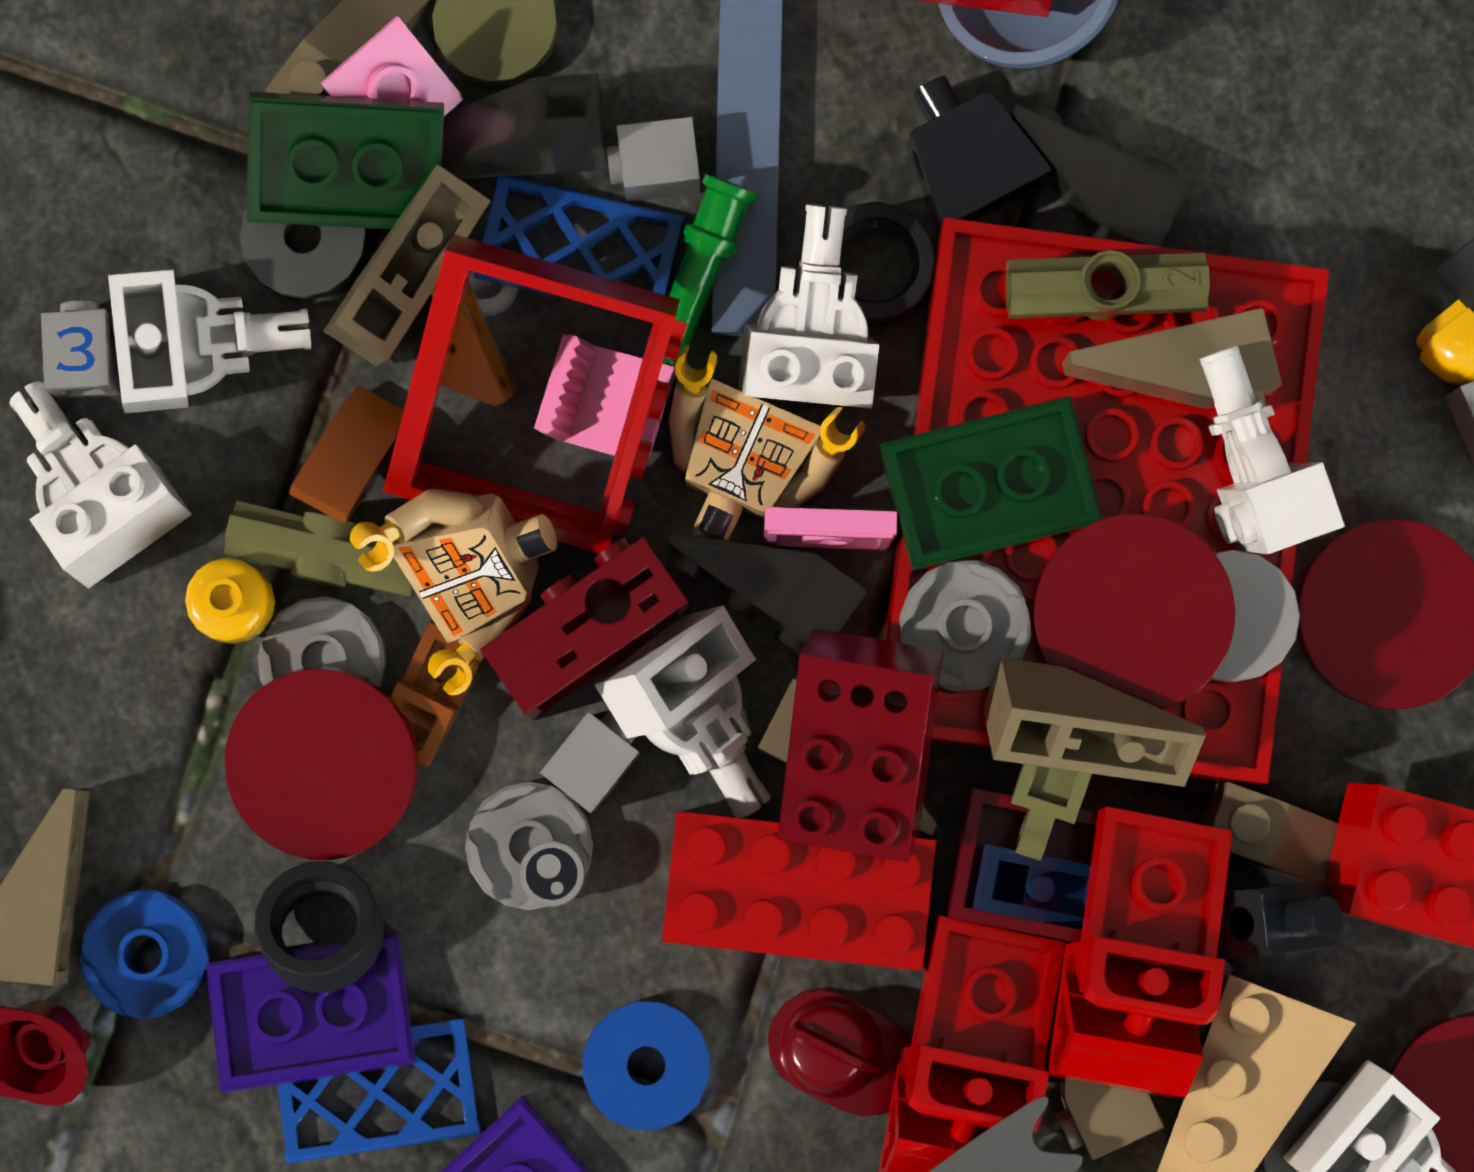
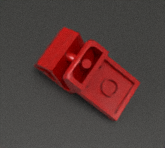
[1048,806,1233,1098]
[878,916,1065,1172]

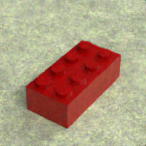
[1325,782,1474,950]
[662,811,936,971]

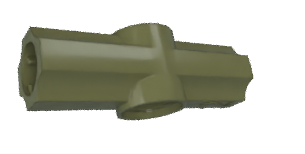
[1005,250,1210,321]
[224,501,415,599]

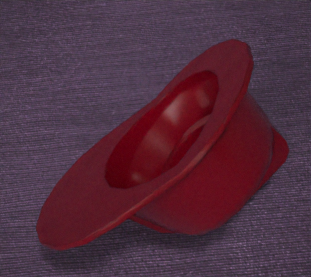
[768,990,911,1117]
[0,1000,91,1106]

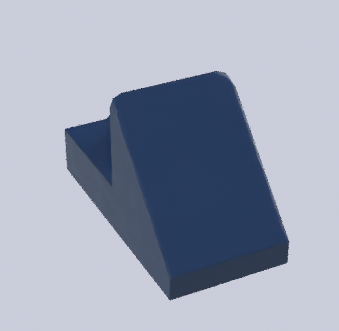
[972,844,1091,930]

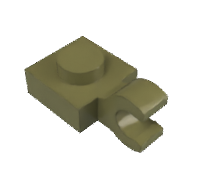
[1011,764,1092,861]

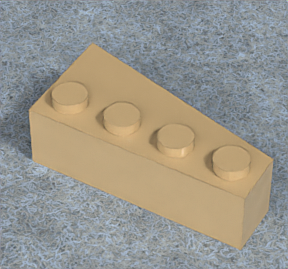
[1157,975,1356,1172]

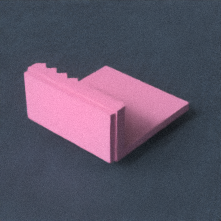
[320,16,463,116]
[534,334,675,465]

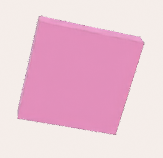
[763,507,897,551]

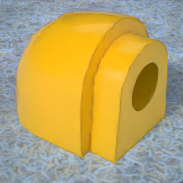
[1416,299,1474,386]

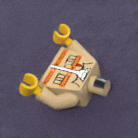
[668,345,865,543]
[350,489,557,695]

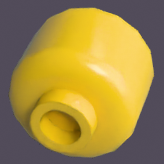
[185,558,275,644]

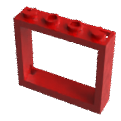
[383,234,687,553]

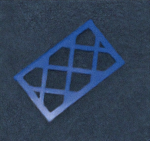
[474,174,685,302]
[277,1018,483,1164]

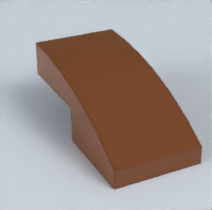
[289,385,404,524]
[390,620,485,768]

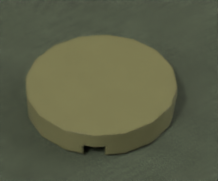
[432,0,558,87]

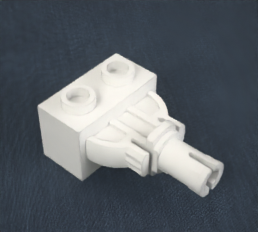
[738,204,879,409]
[108,270,311,413]
[1199,345,1345,554]
[9,381,192,589]
[594,605,771,818]
[1283,1060,1456,1172]

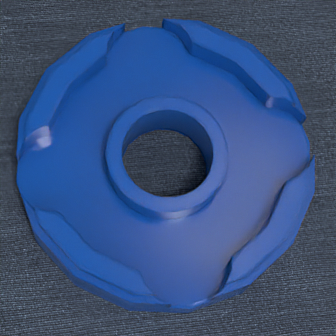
[80,890,211,1018]
[582,1000,710,1130]

